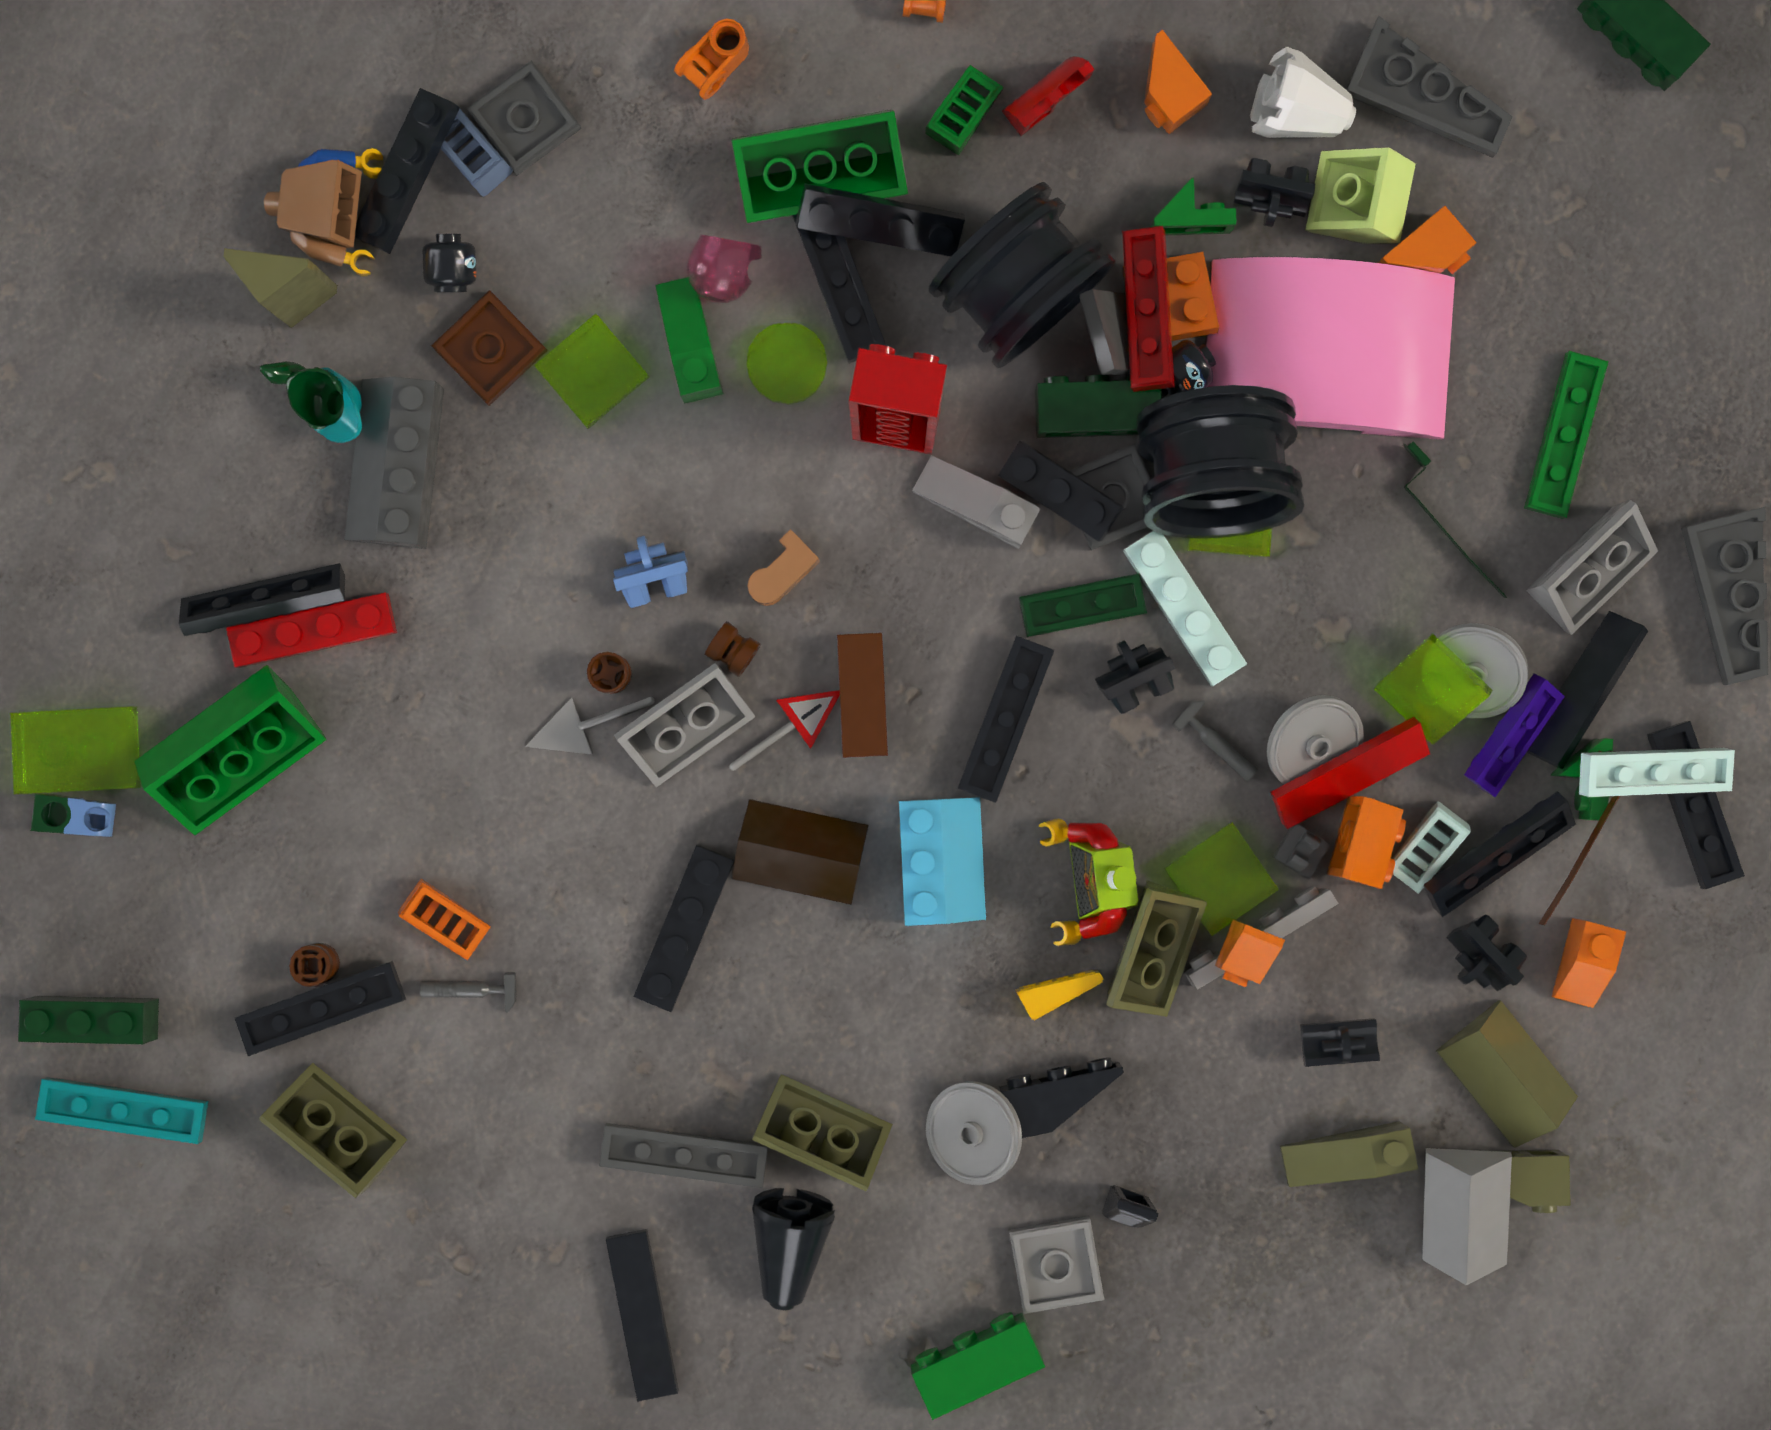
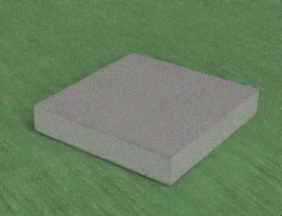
[1009,1216,1104,1314]

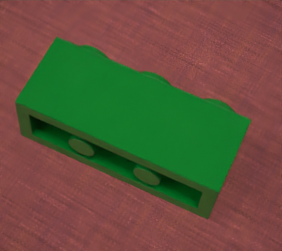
[911,1312,1045,1420]

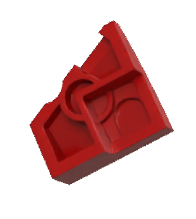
[1002,56,1095,136]

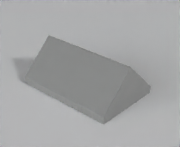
[1526,500,1658,635]
[614,663,755,787]
[1422,1148,1512,1285]

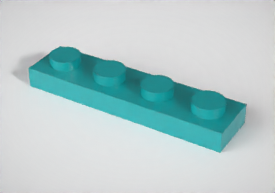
[35,1077,209,1144]

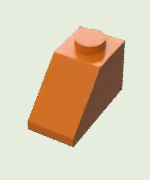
[1144,30,1212,134]
[1378,206,1477,274]
[1551,918,1626,1008]
[1215,920,1285,987]

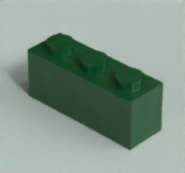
[1577,0,1711,91]
[1035,374,1161,438]
[18,996,159,1045]

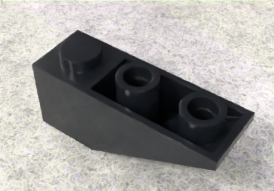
[999,1057,1124,1138]

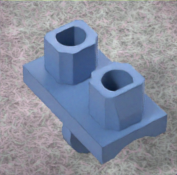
[613,536,688,608]

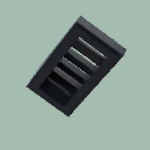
[1102,1185,1159,1228]

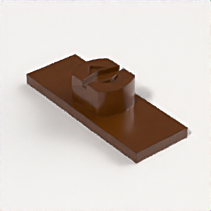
[837,633,888,758]

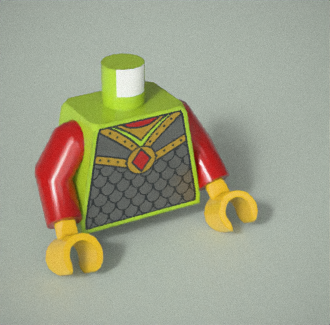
[1039,818,1138,946]

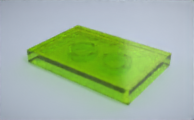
[10,706,141,794]

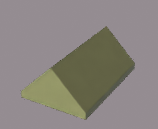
[223,248,338,328]
[1106,880,1207,1017]
[1436,1000,1578,1148]
[259,1063,407,1198]
[752,1074,893,1191]

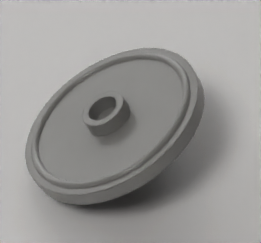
[1423,623,1529,718]
[1267,695,1364,784]
[926,1081,1022,1185]

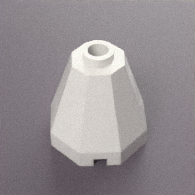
[1250,47,1356,138]

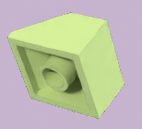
[1305,147,1416,244]

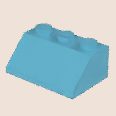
[899,797,986,926]

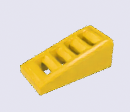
[1015,970,1104,1021]

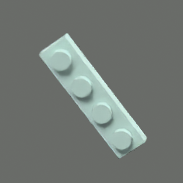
[1123,531,1247,687]
[1579,748,1735,797]

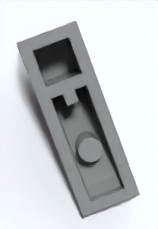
[912,455,1041,549]

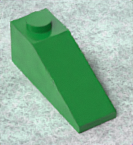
[655,275,724,404]

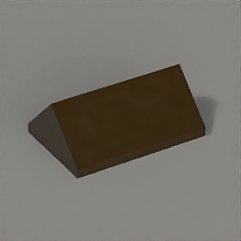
[732,799,869,905]

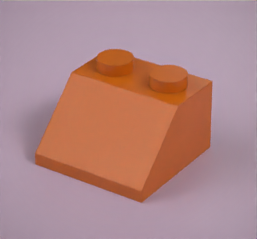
[1327,796,1406,889]

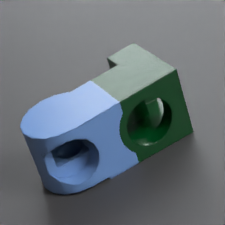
[30,793,116,837]

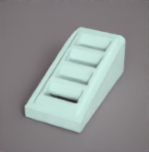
[1392,801,1471,894]

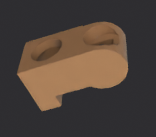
[747,529,820,606]

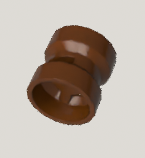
[704,621,761,677]
[587,652,632,694]
[289,943,340,987]

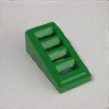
[925,65,1004,156]

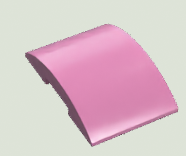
[1206,257,1455,439]

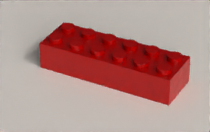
[849,344,947,455]

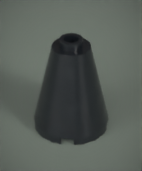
[752,1188,835,1310]

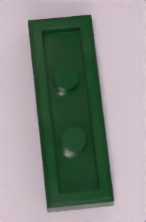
[1019,573,1147,638]

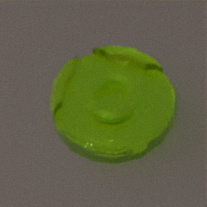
[746,323,828,405]

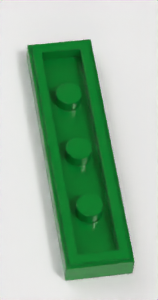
[1524,351,1609,519]

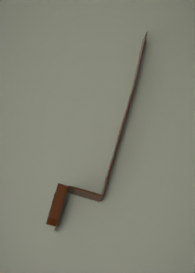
[1539,750,1620,926]

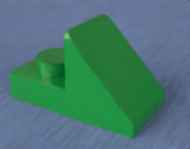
[1150,178,1236,235]
[1550,738,1614,821]

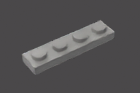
[1184,886,1339,990]

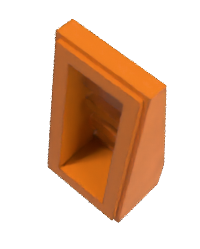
[398,879,491,961]

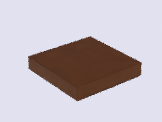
[431,290,548,406]

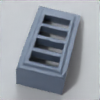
[441,109,513,197]

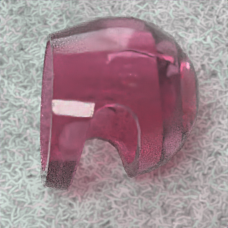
[686,235,762,303]

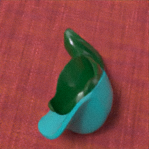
[259,361,362,443]

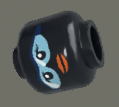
[422,234,476,292]
[1161,339,1216,397]

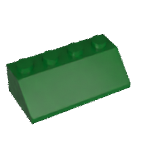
[732,109,908,223]
[134,665,327,836]

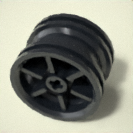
[929,182,1116,368]
[1136,385,1305,539]

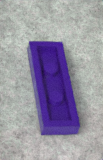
[1464,673,1565,797]

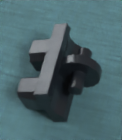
[1233,158,1316,227]
[1095,640,1176,714]
[1446,914,1527,991]
[1300,1018,1380,1067]

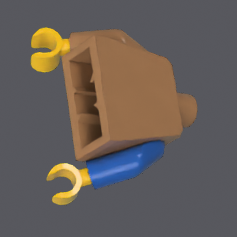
[264,148,383,276]

